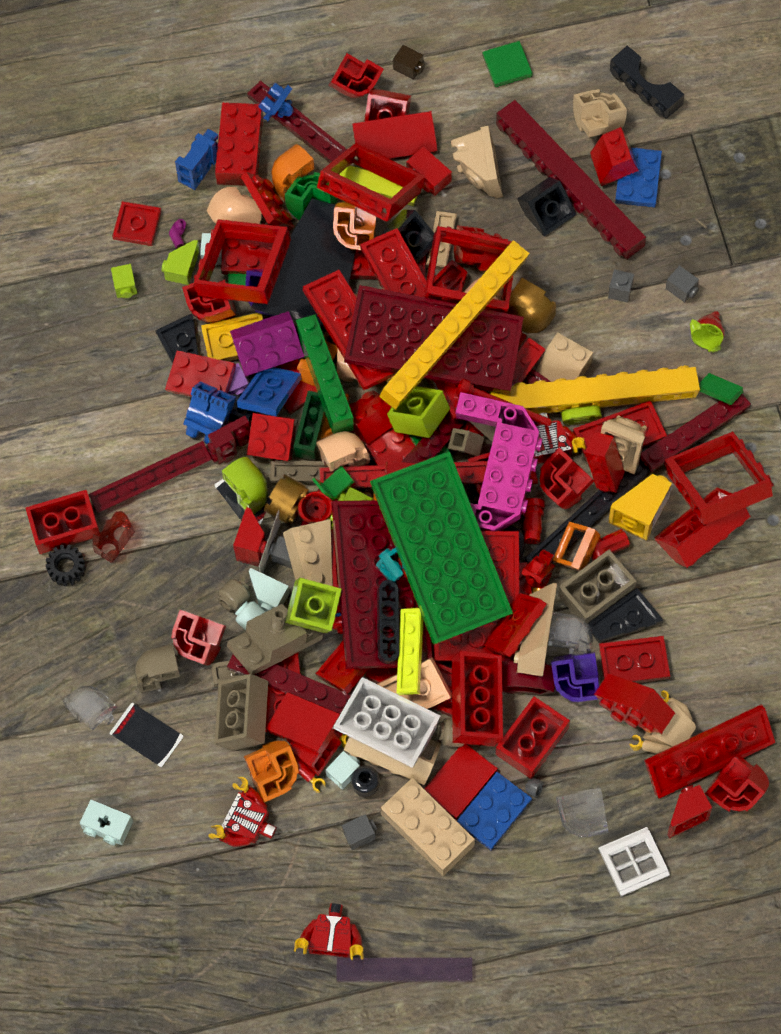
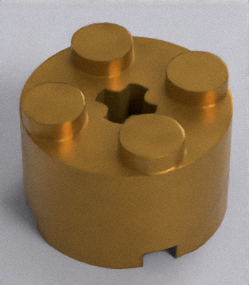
[264,474,309,524]

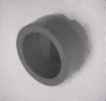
[525,778,544,798]

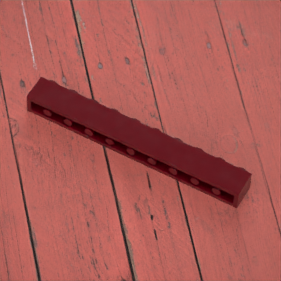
[496,100,646,260]

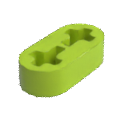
[561,405,602,426]

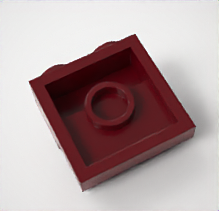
[207,416,250,465]

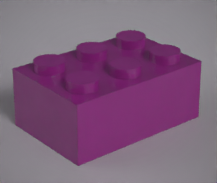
[230,311,304,376]

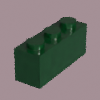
[294,390,326,461]

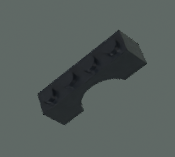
[610,45,685,119]

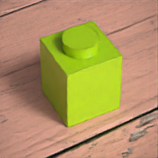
[111,264,137,298]

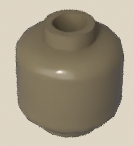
[218,579,250,611]
[437,718,464,747]

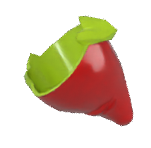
[690,311,725,352]

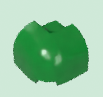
[285,172,338,220]

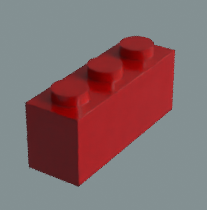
[585,432,625,493]

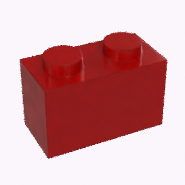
[406,146,452,196]

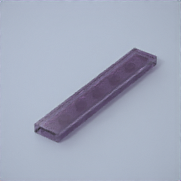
[337,958,472,982]

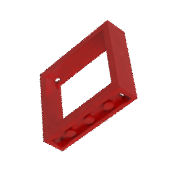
[317,143,425,222]
[193,219,291,304]
[424,226,513,313]
[664,431,774,525]

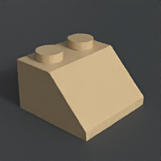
[536,332,593,382]

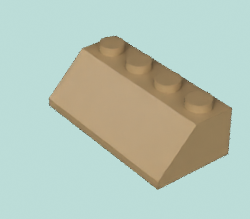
[514,583,557,676]
[344,737,441,785]

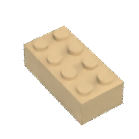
[380,778,475,876]

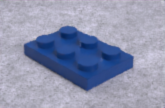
[615,148,662,208]
[237,367,301,416]
[457,772,532,851]

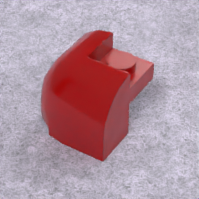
[328,53,384,98]
[454,225,503,271]
[182,280,236,323]
[539,448,594,509]
[171,610,226,666]
[705,753,769,812]

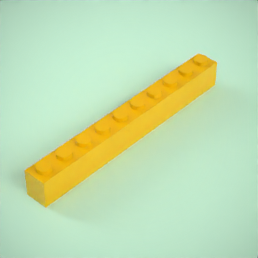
[379,240,530,410]
[489,365,700,414]

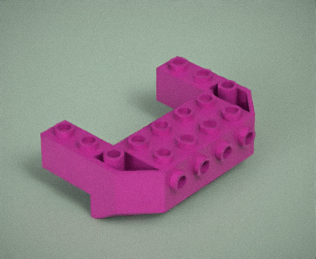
[456,392,543,531]

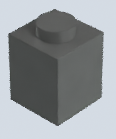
[665,265,699,303]
[608,269,634,303]
[269,536,292,569]
[341,814,377,850]

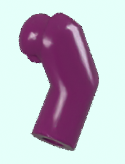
[169,219,187,249]

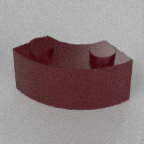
[502,658,555,696]

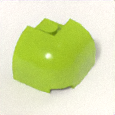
[222,457,268,514]

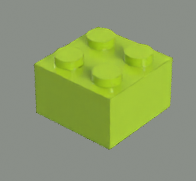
[387,386,450,438]
[285,578,341,634]

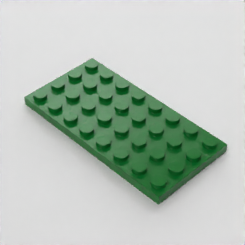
[370,451,513,645]

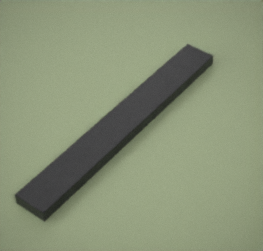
[525,448,651,563]

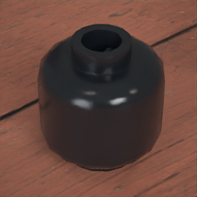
[351,766,380,797]

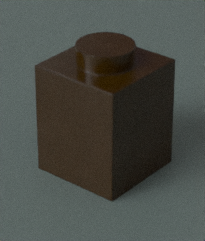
[393,45,425,80]

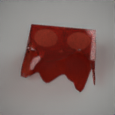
[93,511,135,563]

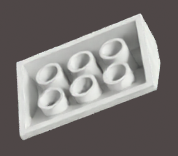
[333,677,440,768]

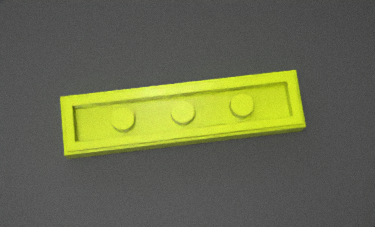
[340,165,417,206]
[396,608,423,695]

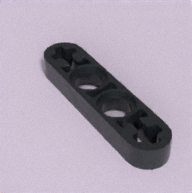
[377,580,399,664]

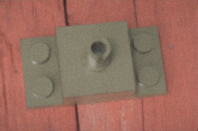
[227,604,323,675]

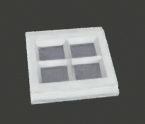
[598,827,670,896]

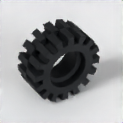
[45,545,86,586]

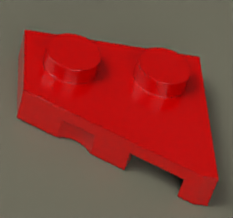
[433,260,467,292]

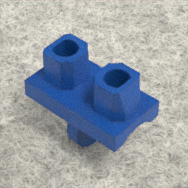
[258,83,294,121]

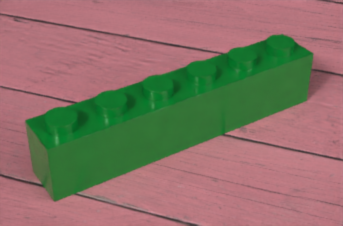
[296,314,354,434]

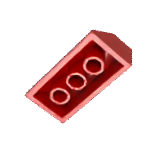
[654,487,751,568]

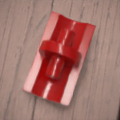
[521,550,555,587]

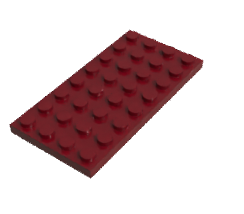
[344,285,524,395]
[331,500,432,669]

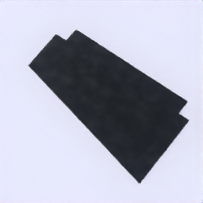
[251,198,356,328]

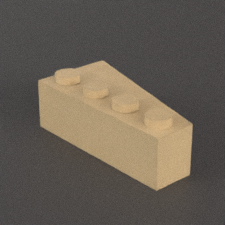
[283,519,333,586]

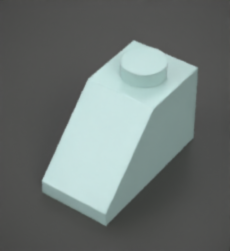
[249,568,290,612]

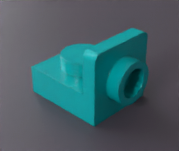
[376,548,404,583]

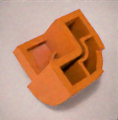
[271,144,314,202]
[333,202,377,250]
[244,741,299,802]

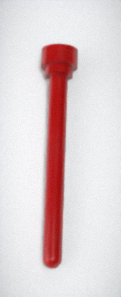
[456,378,552,427]

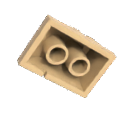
[451,126,503,199]
[601,415,647,474]

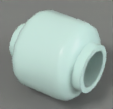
[235,601,265,631]

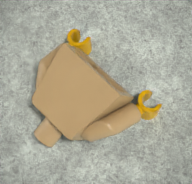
[629,690,696,754]

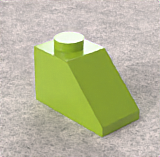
[162,240,200,285]

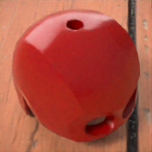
[298,491,332,524]

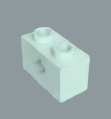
[80,800,133,846]

